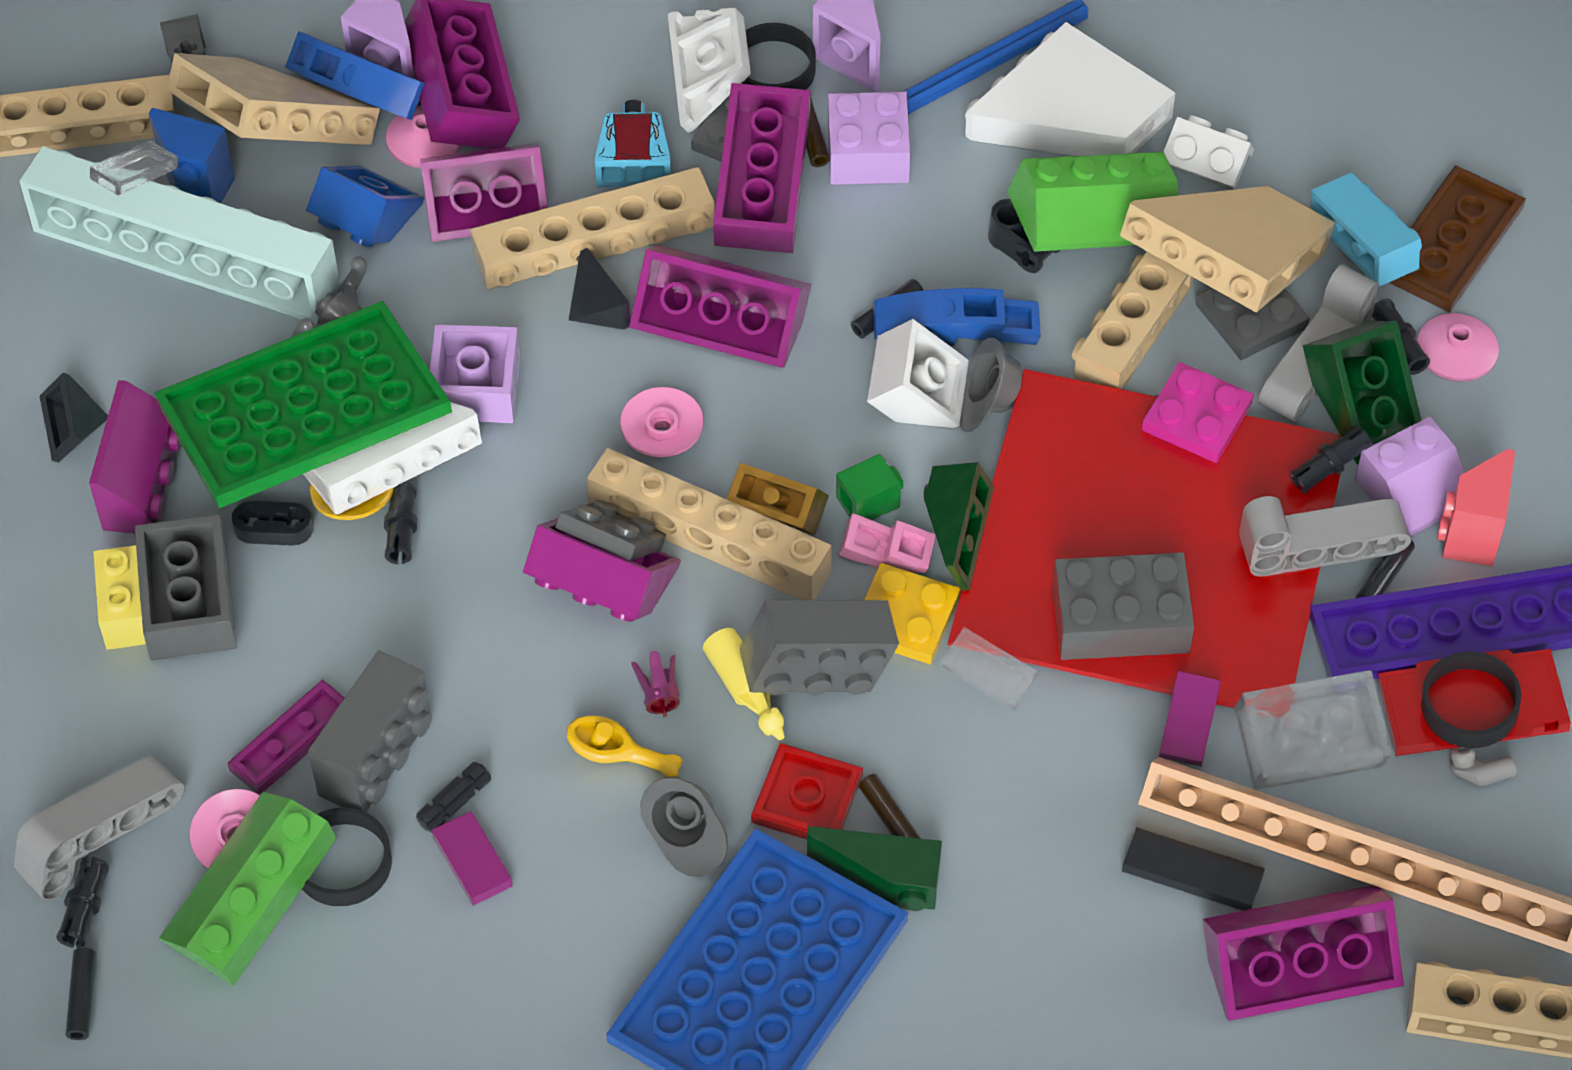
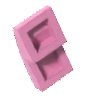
[839,513,936,573]

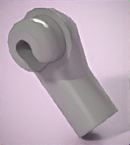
[1449,747,1517,786]

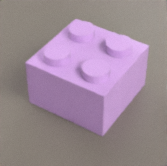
[828,92,910,185]
[430,324,520,423]

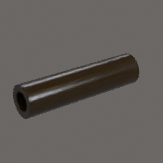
[806,98,830,167]
[859,774,921,838]

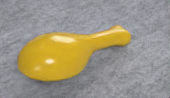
[567,715,683,777]

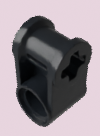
[988,199,1061,273]

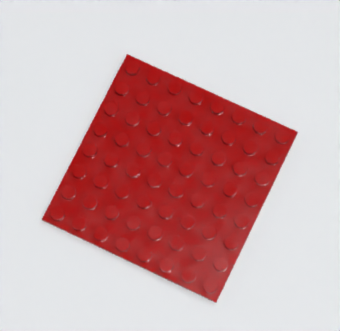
[947,369,1341,720]

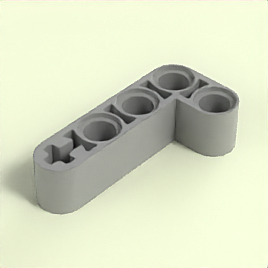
[1258,264,1379,422]
[1239,496,1411,576]
[14,755,185,900]

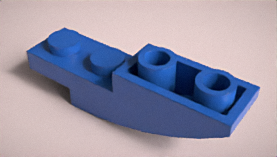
[285,31,425,120]
[873,288,1041,346]

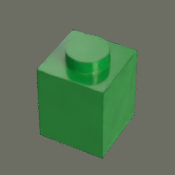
[836,454,903,520]

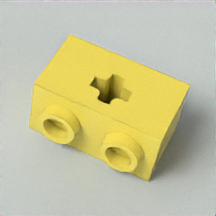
[93,545,146,650]

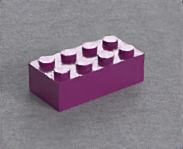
[405,0,520,149]
[713,83,810,253]

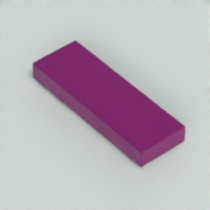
[227,679,345,795]

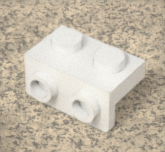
[1164,115,1254,189]

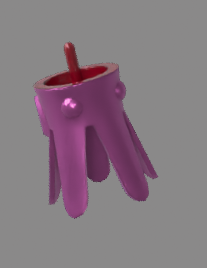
[631,650,680,718]

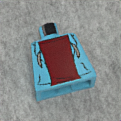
[595,100,671,187]

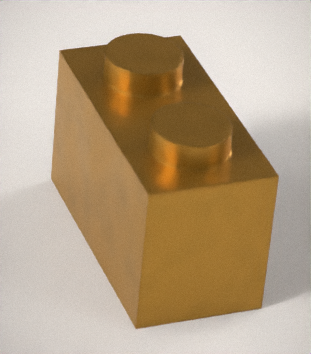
[727,463,829,535]

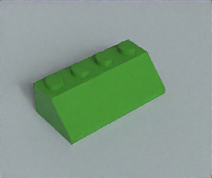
[1007,152,1178,252]
[159,792,337,986]

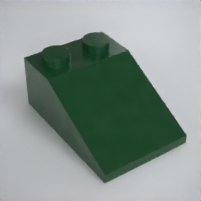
[1302,320,1422,465]

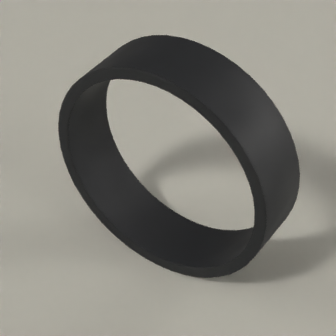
[741,23,816,90]
[1421,651,1521,748]
[302,807,392,906]

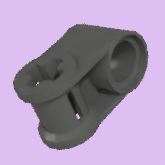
[160,14,206,62]

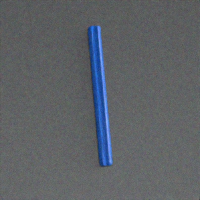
[902,0,1089,114]

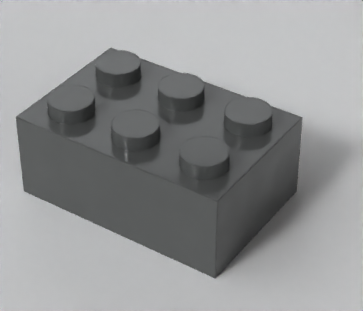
[135,514,237,660]
[1052,552,1194,660]
[739,600,899,695]
[308,650,432,812]

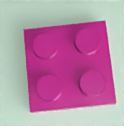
[1142,362,1254,463]

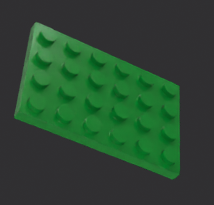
[154,301,452,508]

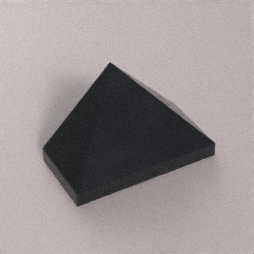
[568,248,630,330]
[39,373,108,463]

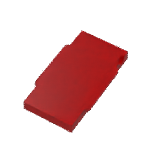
[1377,649,1571,756]

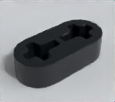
[231,501,313,546]

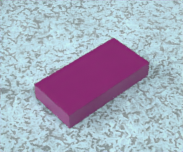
[1159,671,1221,767]
[432,811,513,906]

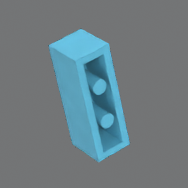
[1311,172,1422,287]

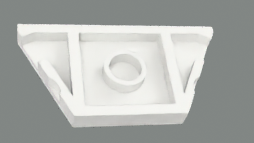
[668,8,751,133]

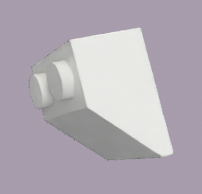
[867,319,969,429]

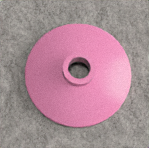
[386,105,462,168]
[1417,313,1499,381]
[620,387,703,457]
[190,789,260,868]

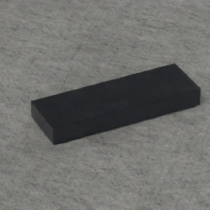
[1122,827,1265,911]

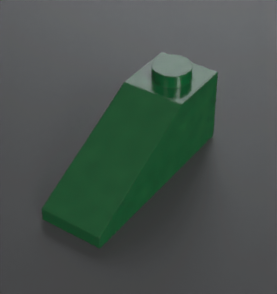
[923,462,994,591]
[807,826,942,911]

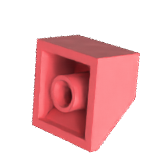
[1437,449,1515,567]

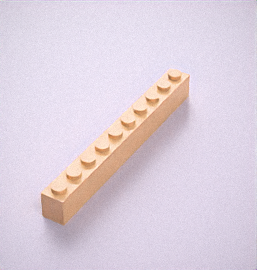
[1138,757,1572,954]

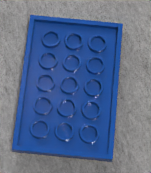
[606,828,908,1070]

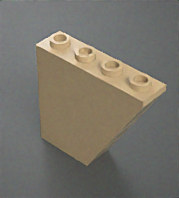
[167,53,380,145]
[1120,186,1336,313]

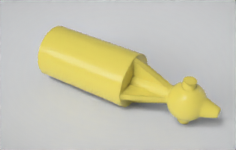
[702,628,785,740]

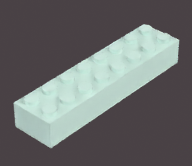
[20,146,340,324]

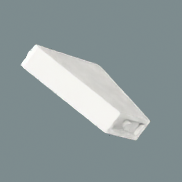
[965,22,1175,156]
[303,402,482,515]

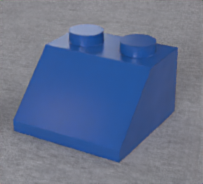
[148,108,235,203]
[306,165,425,247]

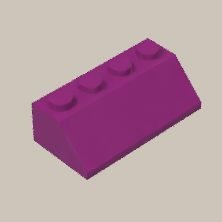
[629,245,811,368]
[1202,885,1404,1021]

